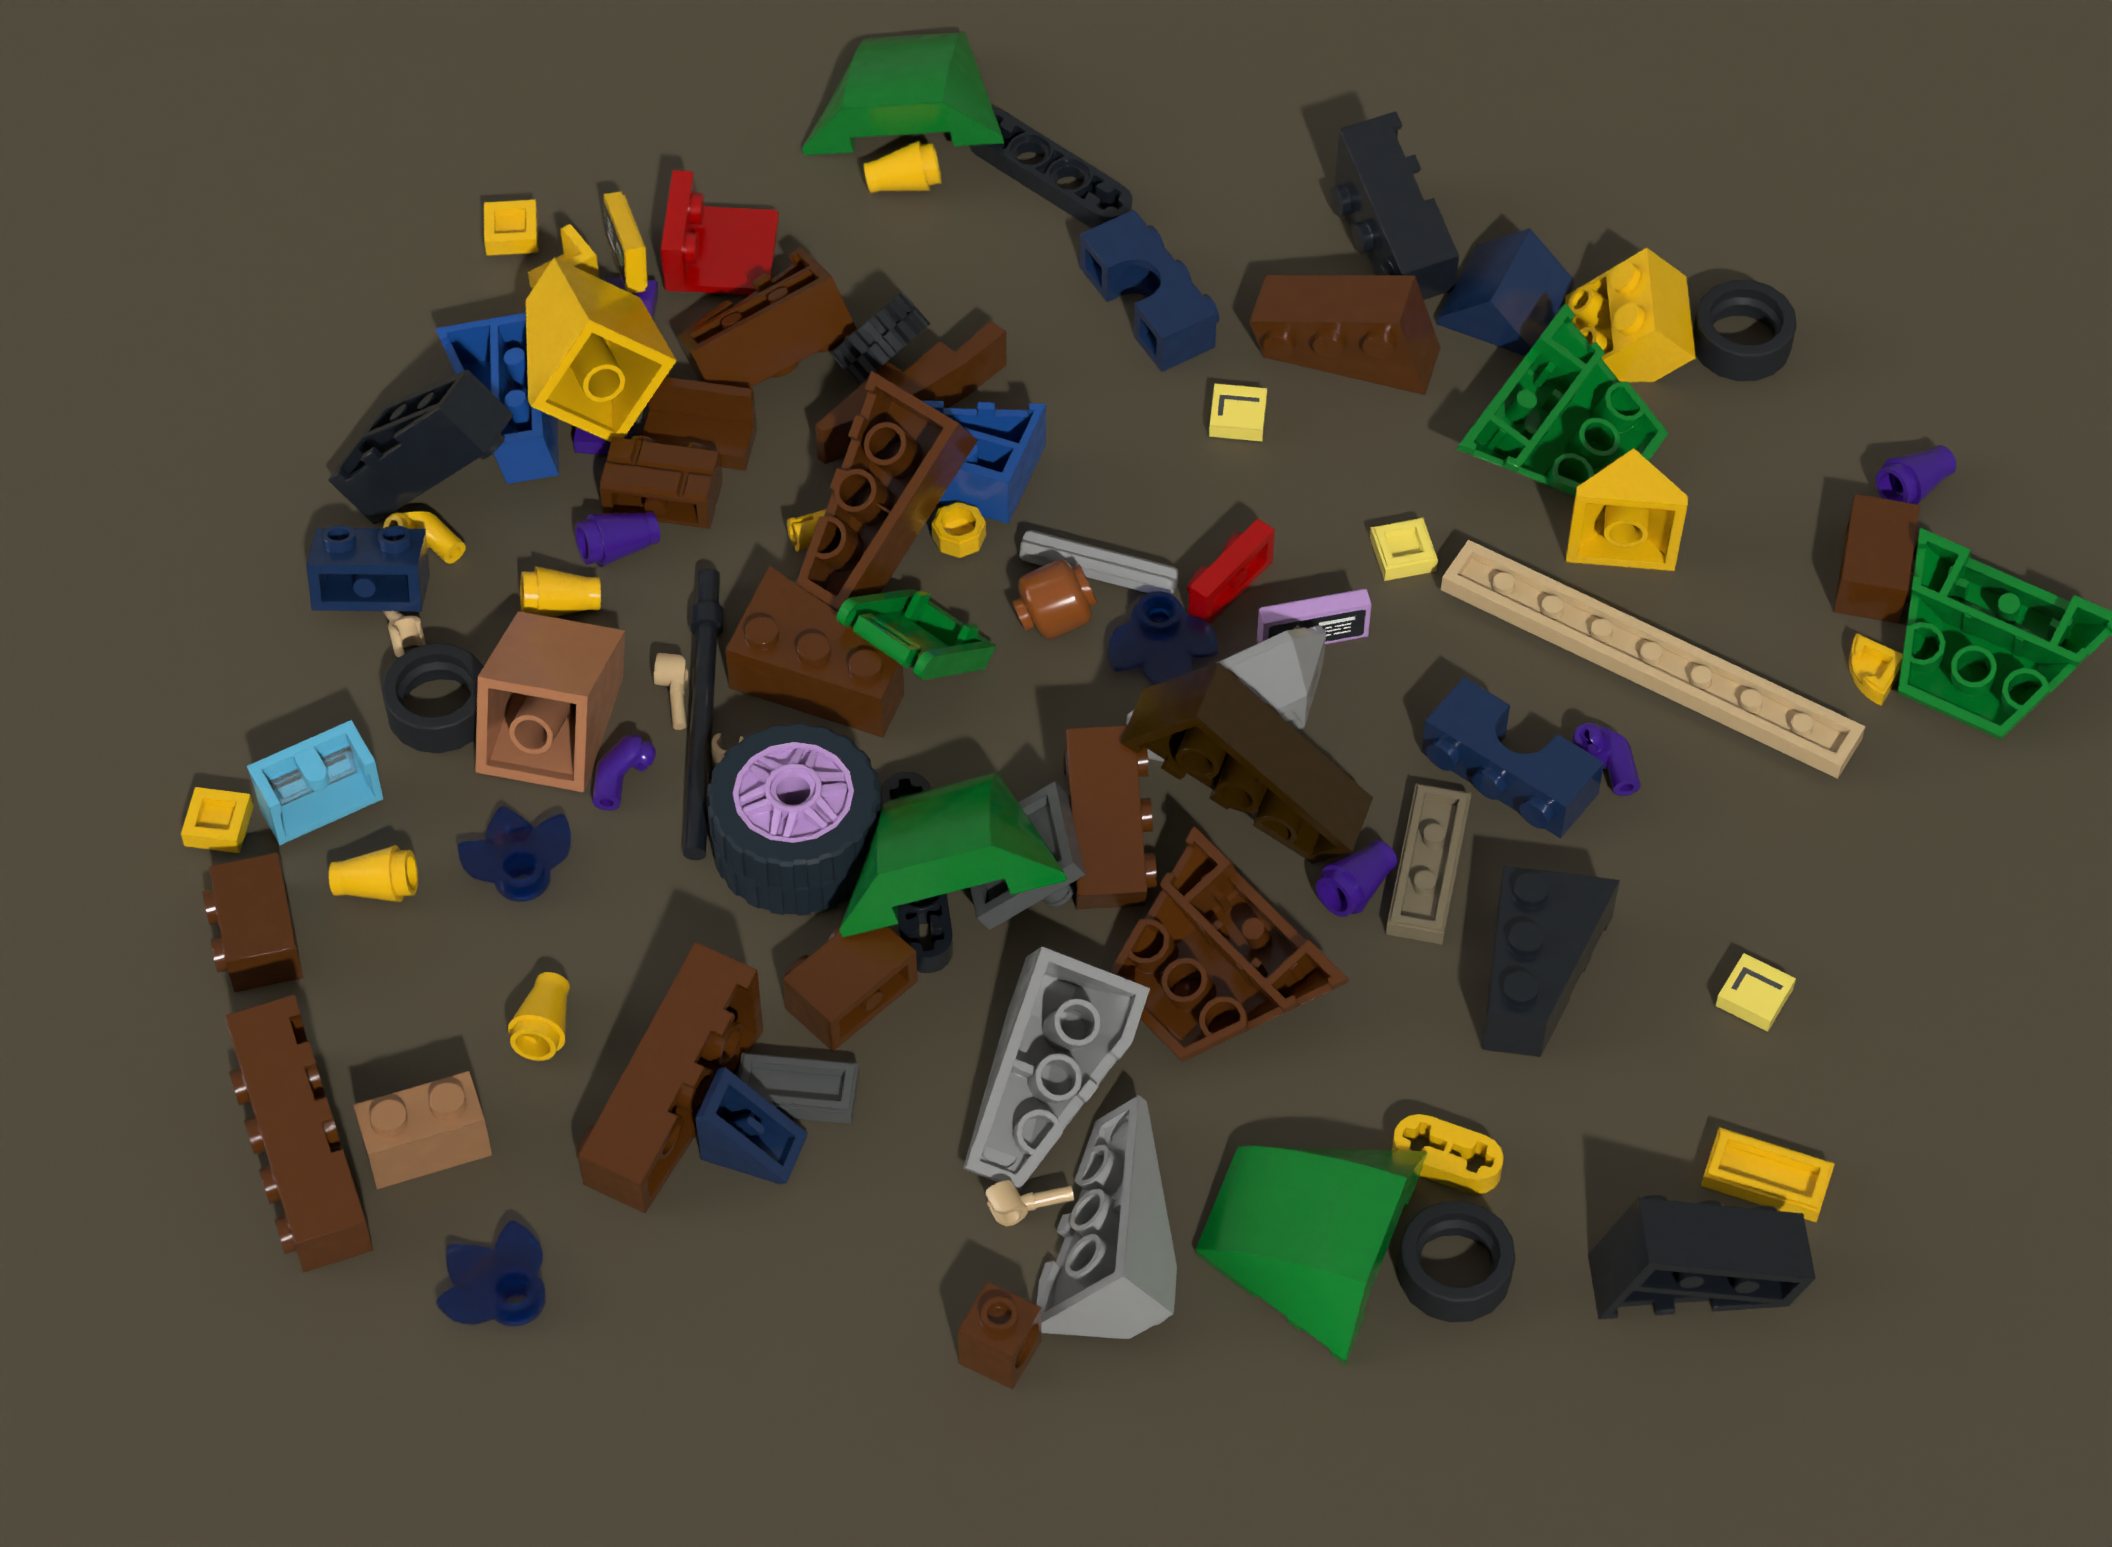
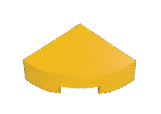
[1849,633,1903,706]

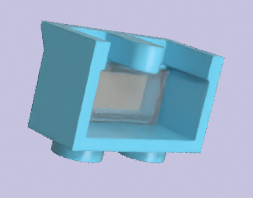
[247,720,384,845]

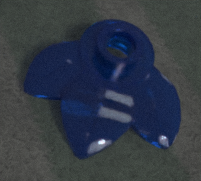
[1108,591,1218,685]
[458,806,571,902]
[436,1221,546,1326]

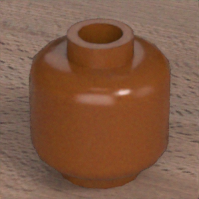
[1012,559,1098,640]

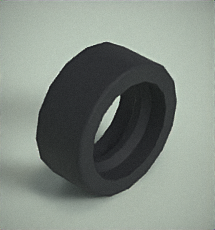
[1693,280,1797,381]
[382,643,484,753]
[1397,1200,1516,1323]

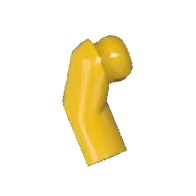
[383,511,466,564]

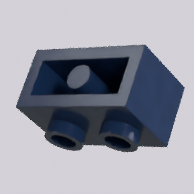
[306,525,430,612]

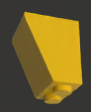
[526,257,677,442]

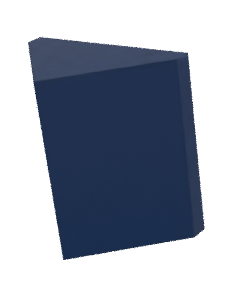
[1437,228,1574,356]

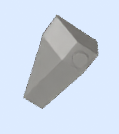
[963,947,1150,1190]
[1037,1095,1177,1339]

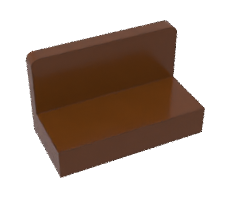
[642,377,757,471]

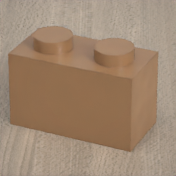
[353,1071,492,1189]

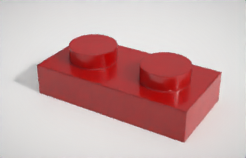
[1187,518,1275,630]

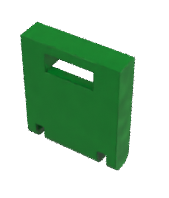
[836,589,996,680]

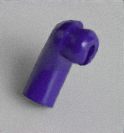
[1573,722,1641,796]
[592,734,656,811]

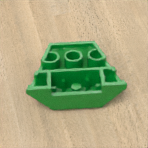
[802,32,1004,155]
[1456,303,1669,499]
[1898,528,2112,741]
[839,772,1067,938]
[1195,1146,1427,1366]

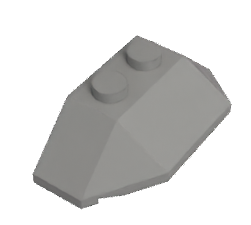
[1127,625,1326,762]

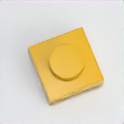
[484,200,539,256]
[181,787,254,853]

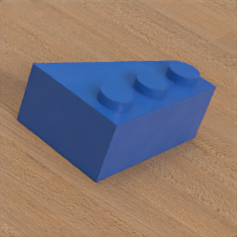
[435,313,559,484]
[923,401,1046,524]

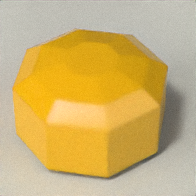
[931,502,986,558]

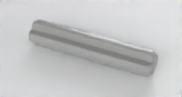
[1020,530,1179,598]

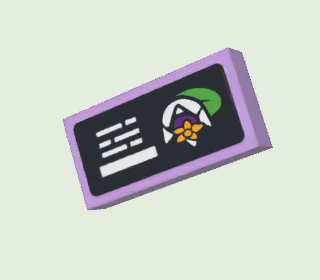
[1257,589,1372,644]

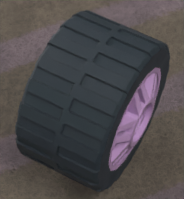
[707,723,881,916]

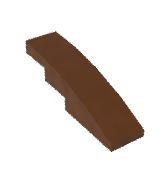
[815,321,1007,464]

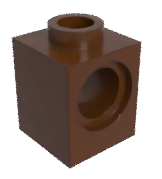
[958,1282,1042,1390]

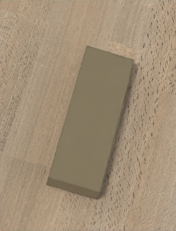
[1386,783,1472,945]

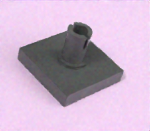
[970,781,1086,930]

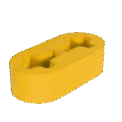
[1392,1114,1504,1195]

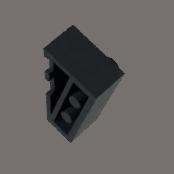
[1330,111,1459,300]
[328,370,514,524]
[1482,866,1620,1057]
[1588,1195,1816,1319]

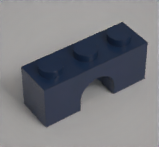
[1080,210,1219,372]
[1421,677,1604,839]

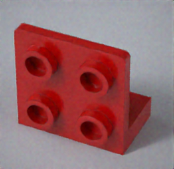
[661,170,779,295]

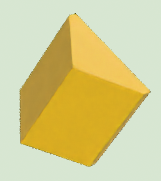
[1566,448,1688,571]

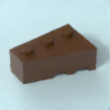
[677,246,857,389]
[1249,275,1440,395]
[725,565,904,738]
[1063,725,1157,910]

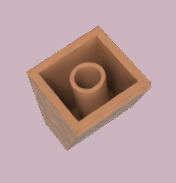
[475,611,625,793]

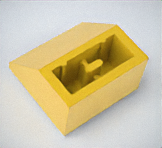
[1565,248,1696,382]

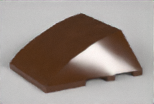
[1109,826,1350,1062]

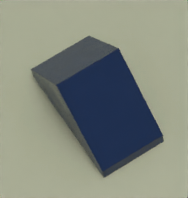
[695,1067,808,1184]

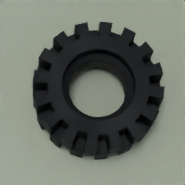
[831,291,930,386]

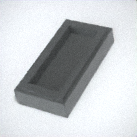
[738,1052,859,1124]

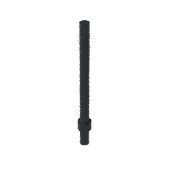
[683,568,724,860]

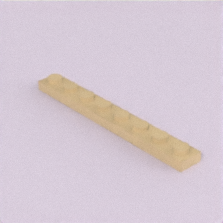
[1441,540,1866,779]

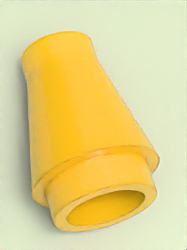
[864,141,942,194]
[520,566,601,617]
[329,845,418,902]
[508,972,570,1061]

